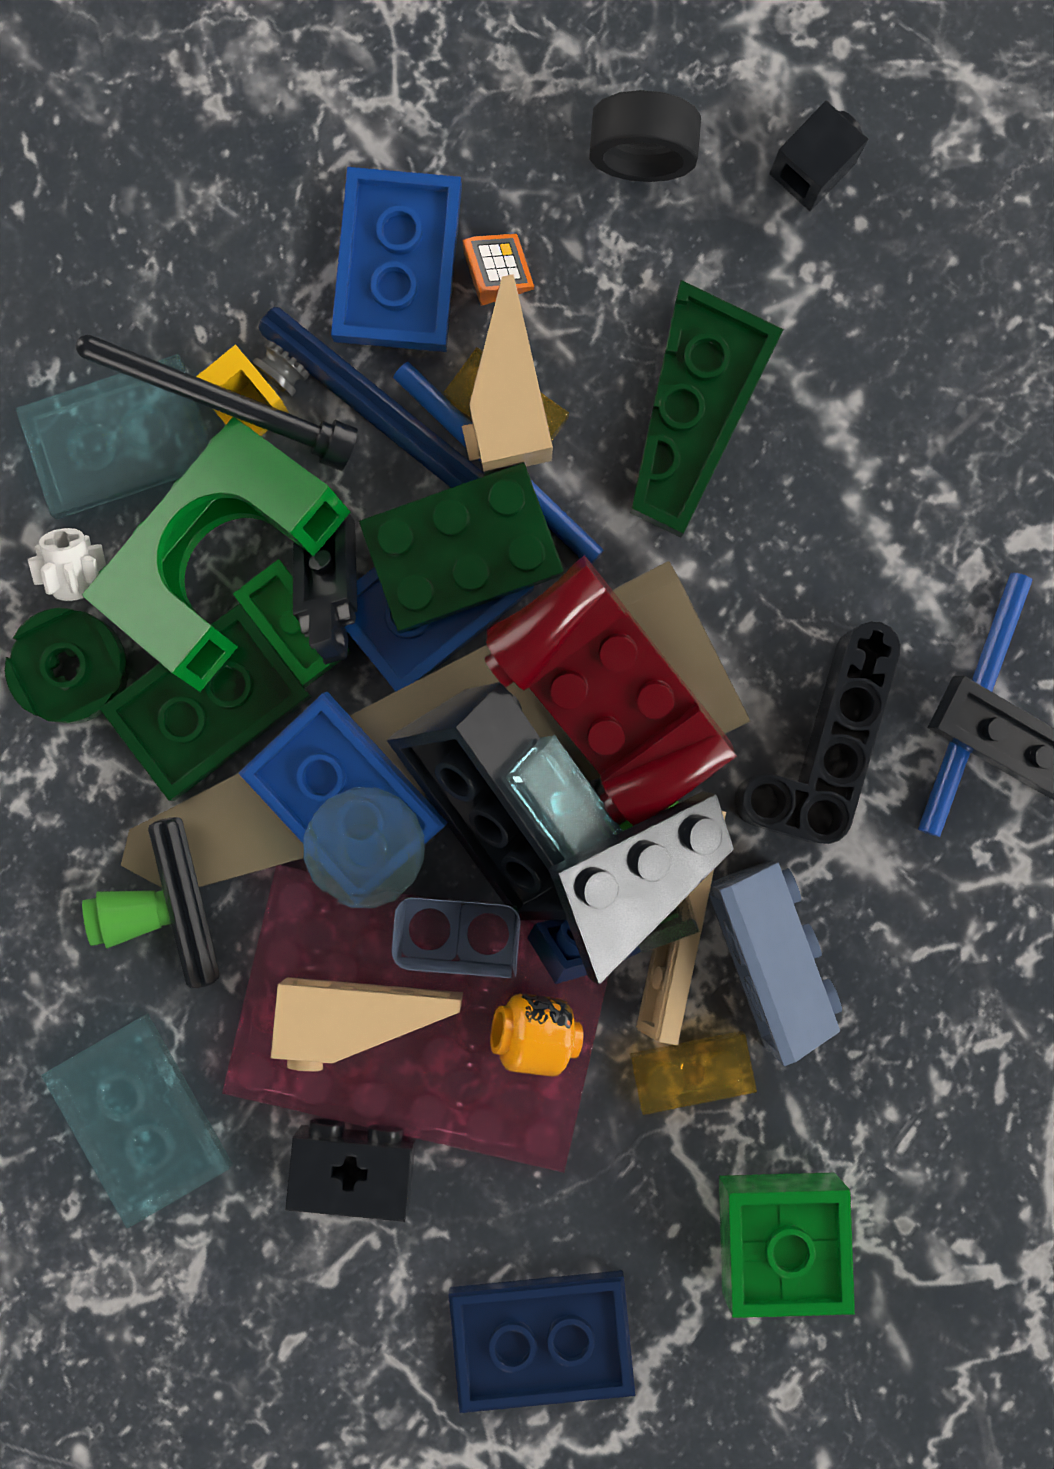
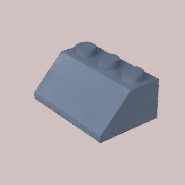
[709,860,842,1066]

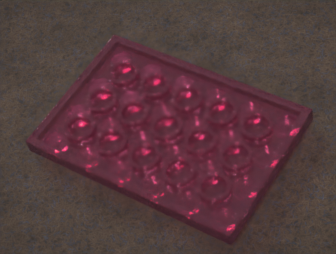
[222,864,609,1173]

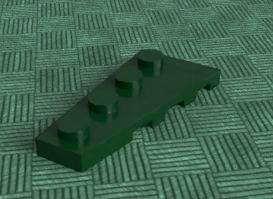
[630,280,784,538]

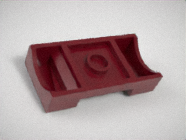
[484,555,737,826]

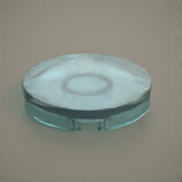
[304,787,424,908]

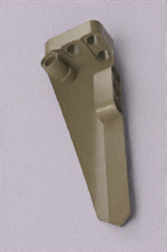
[121,561,750,887]

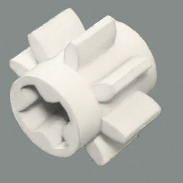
[28,528,106,601]

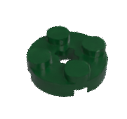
[4,607,128,724]

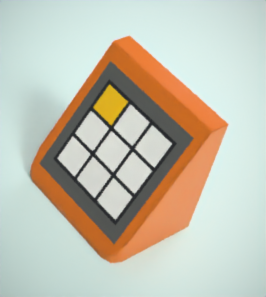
[462,234,534,306]

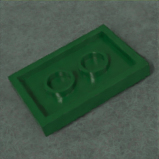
[359,462,564,634]
[99,603,312,801]

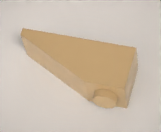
[462,274,553,476]
[271,977,463,1071]

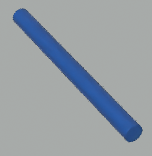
[393,362,604,564]
[918,573,1033,837]

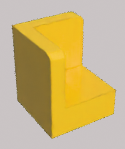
[196,344,289,436]

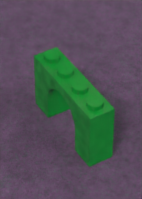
[82,417,351,692]

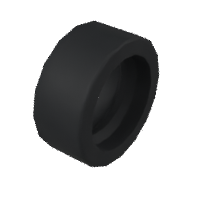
[589,90,701,182]

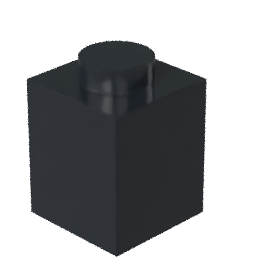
[770,100,868,211]

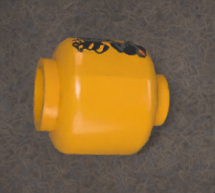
[490,994,583,1076]

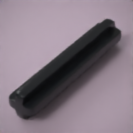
[148,817,220,988]

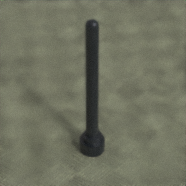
[76,335,358,471]

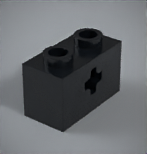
[285,1118,416,1222]

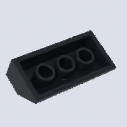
[386,682,610,920]

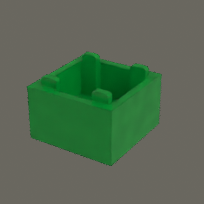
[719,1172,855,1318]

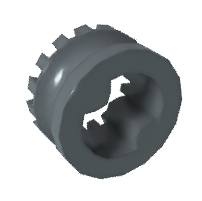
[251,341,309,397]

